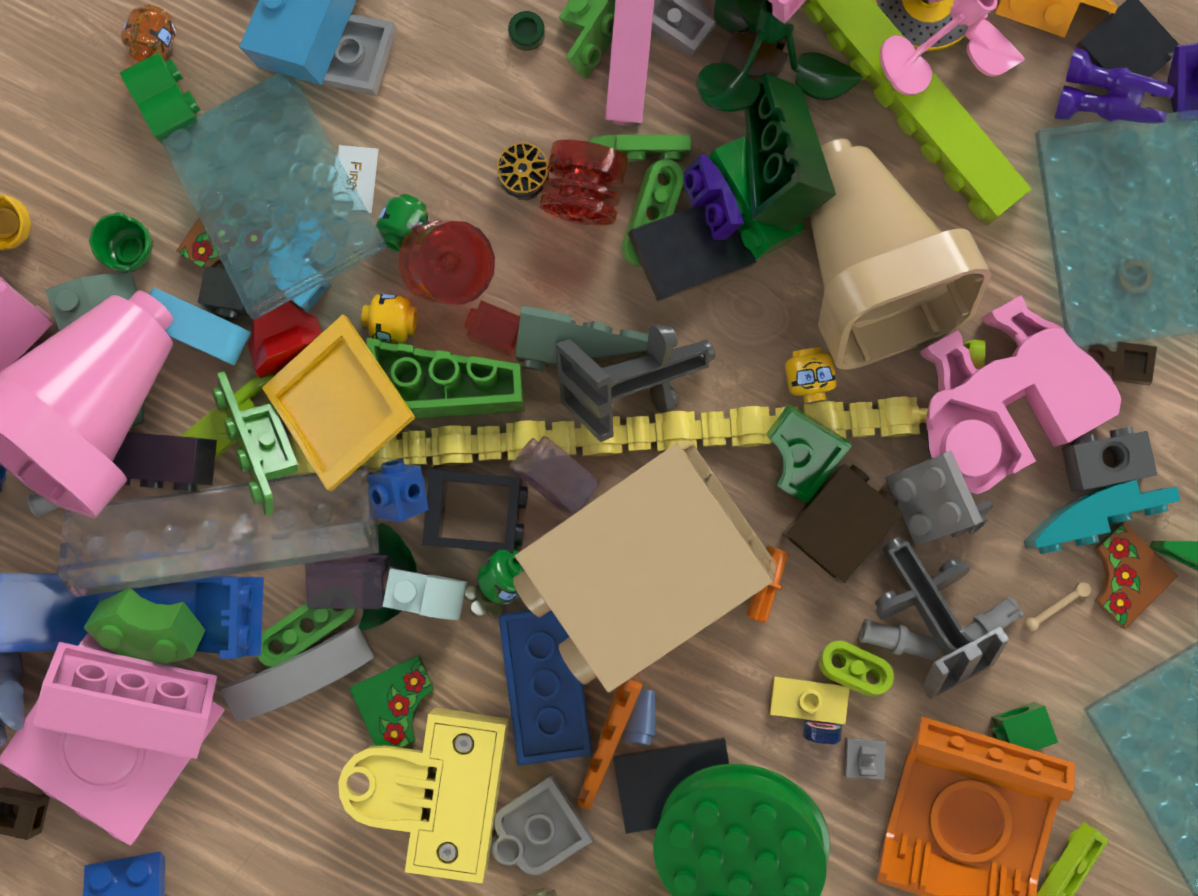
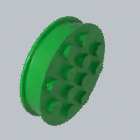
[653,764,830,896]

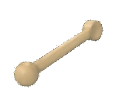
[1024,582,1091,632]

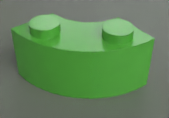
[84,588,205,663]

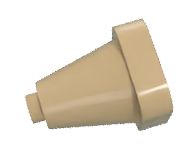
[809,139,991,370]

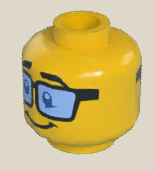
[361,294,417,344]
[785,347,836,403]

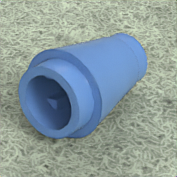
[621,689,656,746]

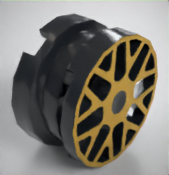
[497,142,549,200]

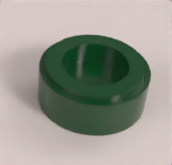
[508,11,545,51]

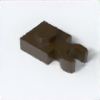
[1088,341,1157,386]

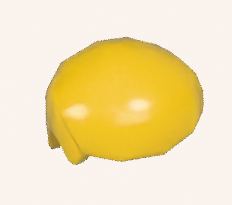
[0,194,32,251]

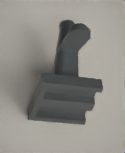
[556,324,715,442]
[875,537,1009,699]

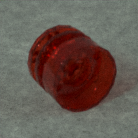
[539,139,628,225]

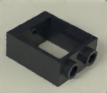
[422,469,528,553]

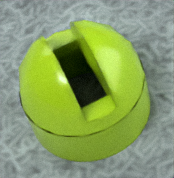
[963,340,986,369]

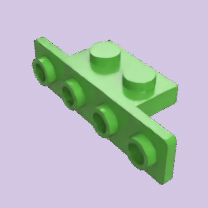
[559,0,616,78]
[212,371,298,516]

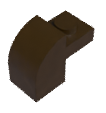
[721,31,789,81]

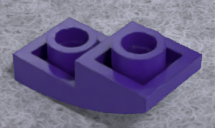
[683,155,744,240]

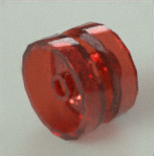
[398,220,495,305]

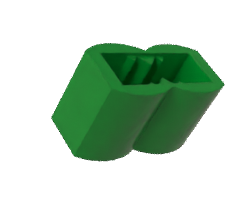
[120,52,201,144]

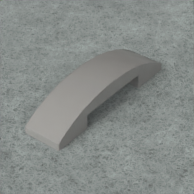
[220,624,375,722]

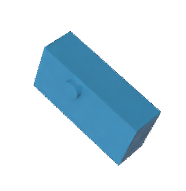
[239,0,356,85]

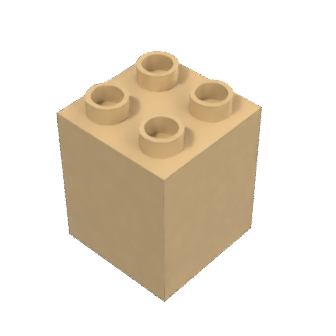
[513,440,777,693]

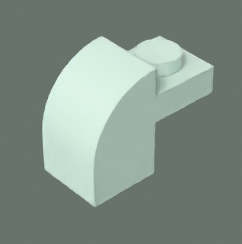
[382,568,468,620]

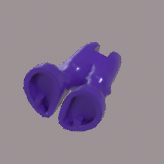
[1055,48,1175,124]

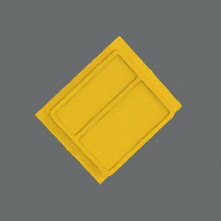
[262,314,416,492]

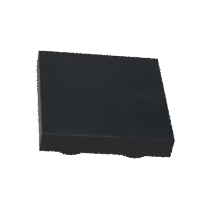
[1075,0,1179,77]

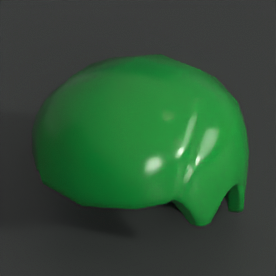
[89,212,153,273]

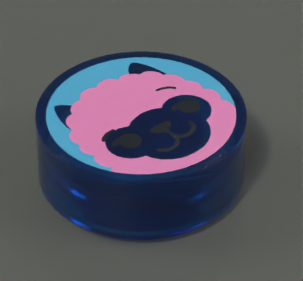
[803,720,842,744]

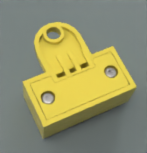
[338,707,510,884]

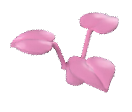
[880,0,1025,96]

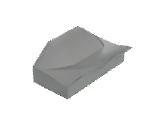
[651,0,715,56]

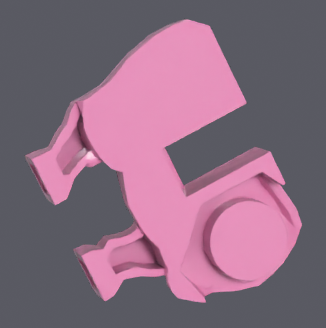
[919,295,1122,495]

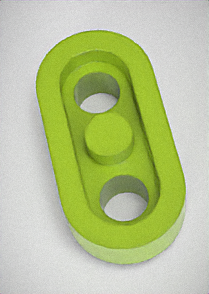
[818,641,894,697]

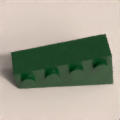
[744,73,836,231]

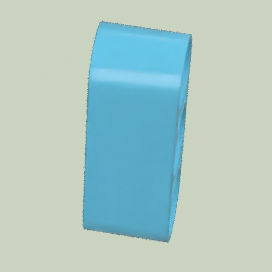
[149,288,251,366]

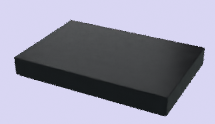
[628,206,757,301]
[613,737,729,834]

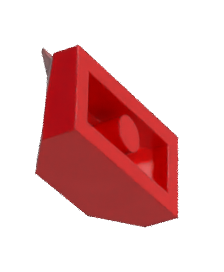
[247,299,323,379]

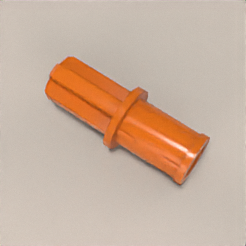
[746,546,790,623]

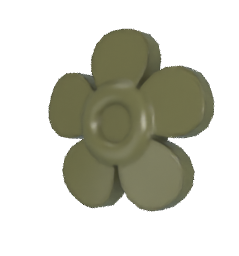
[464,583,503,619]

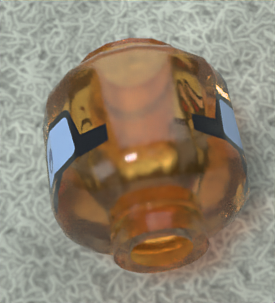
[121,4,176,62]

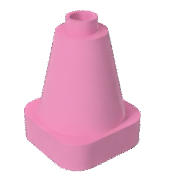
[0,290,174,519]

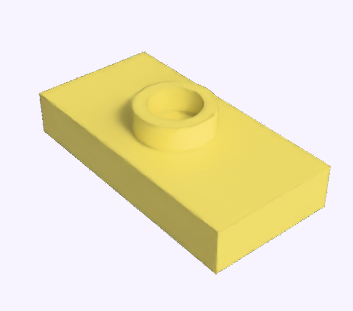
[769,676,850,725]

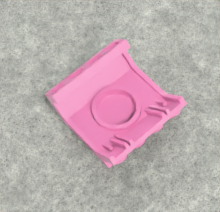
[0,633,225,846]

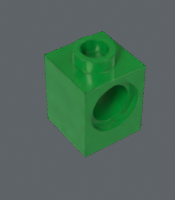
[991,702,1058,751]

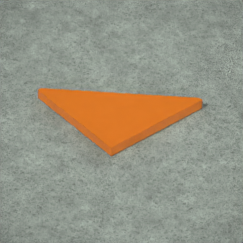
[576,673,643,810]

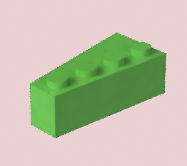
[367,338,525,419]

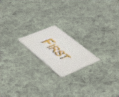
[332,145,379,213]

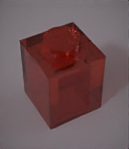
[464,300,520,357]

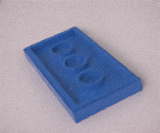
[498,610,593,765]

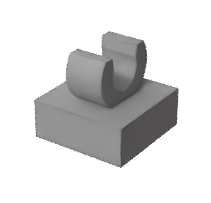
[844,737,886,780]

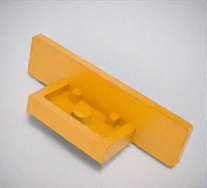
[994,0,1118,38]

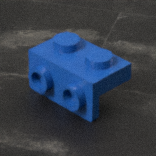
[83,851,167,896]

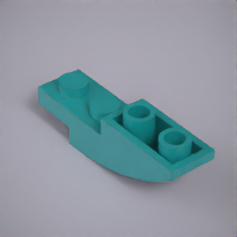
[1024,480,1181,554]

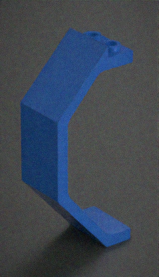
[0,573,264,659]

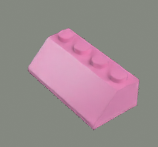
[32,642,217,759]

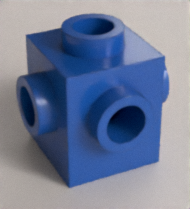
[367,460,429,522]

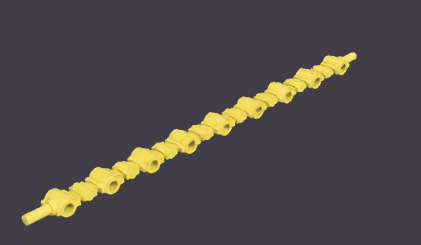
[285,396,928,476]

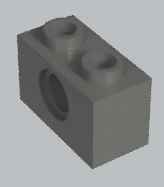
[1062,426,1157,491]

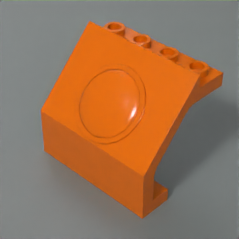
[876,716,1075,896]

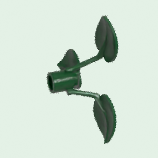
[696,0,863,112]

